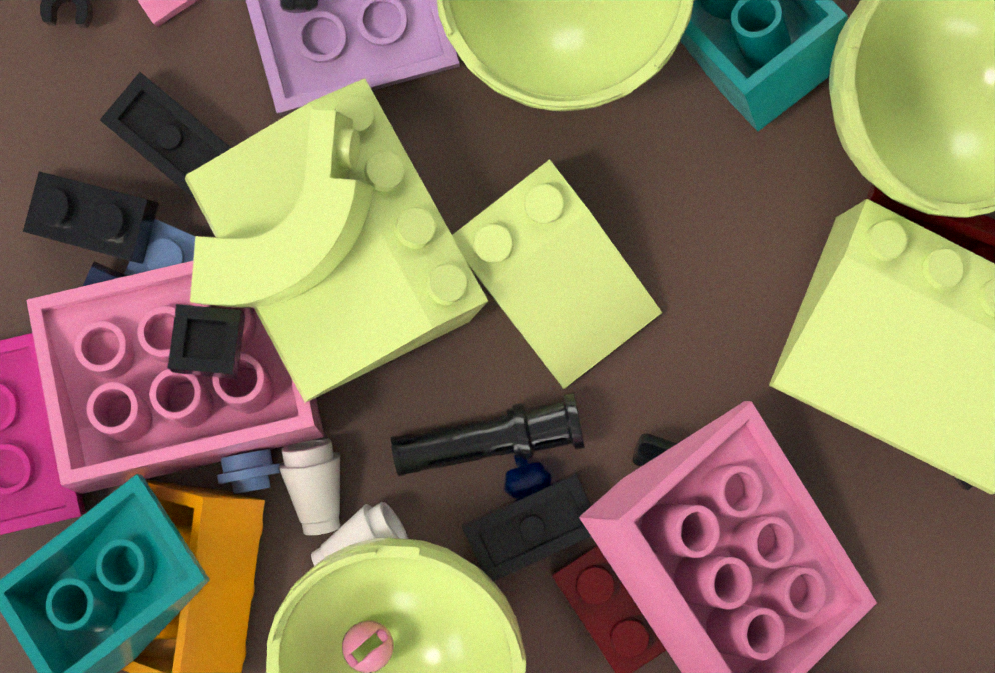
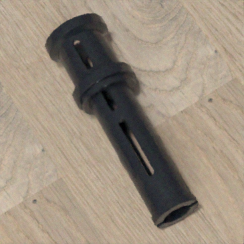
[391,393,585,477]

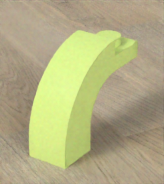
[190,109,373,308]

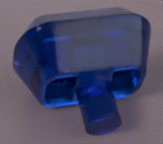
[503,455,552,498]

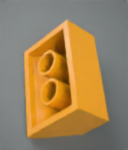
[121,480,265,673]

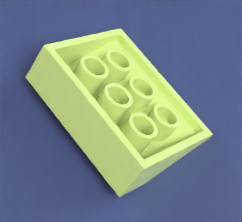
[185,78,488,403]
[769,199,995,494]

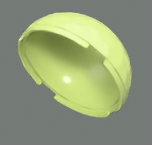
[437,0,694,111]
[829,0,995,218]
[266,538,526,673]

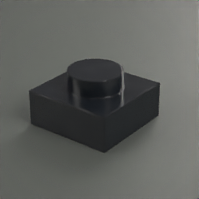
[168,304,245,379]

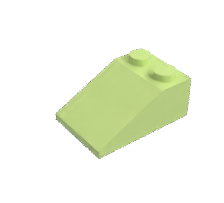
[452,159,662,389]

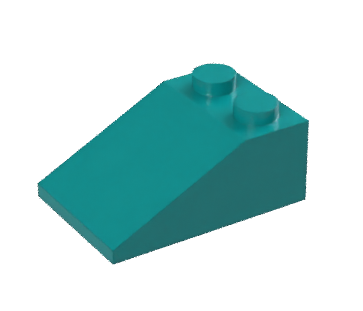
[680,0,848,132]
[0,474,210,673]

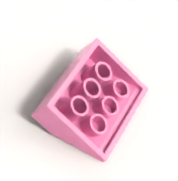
[26,261,325,494]
[579,401,877,673]

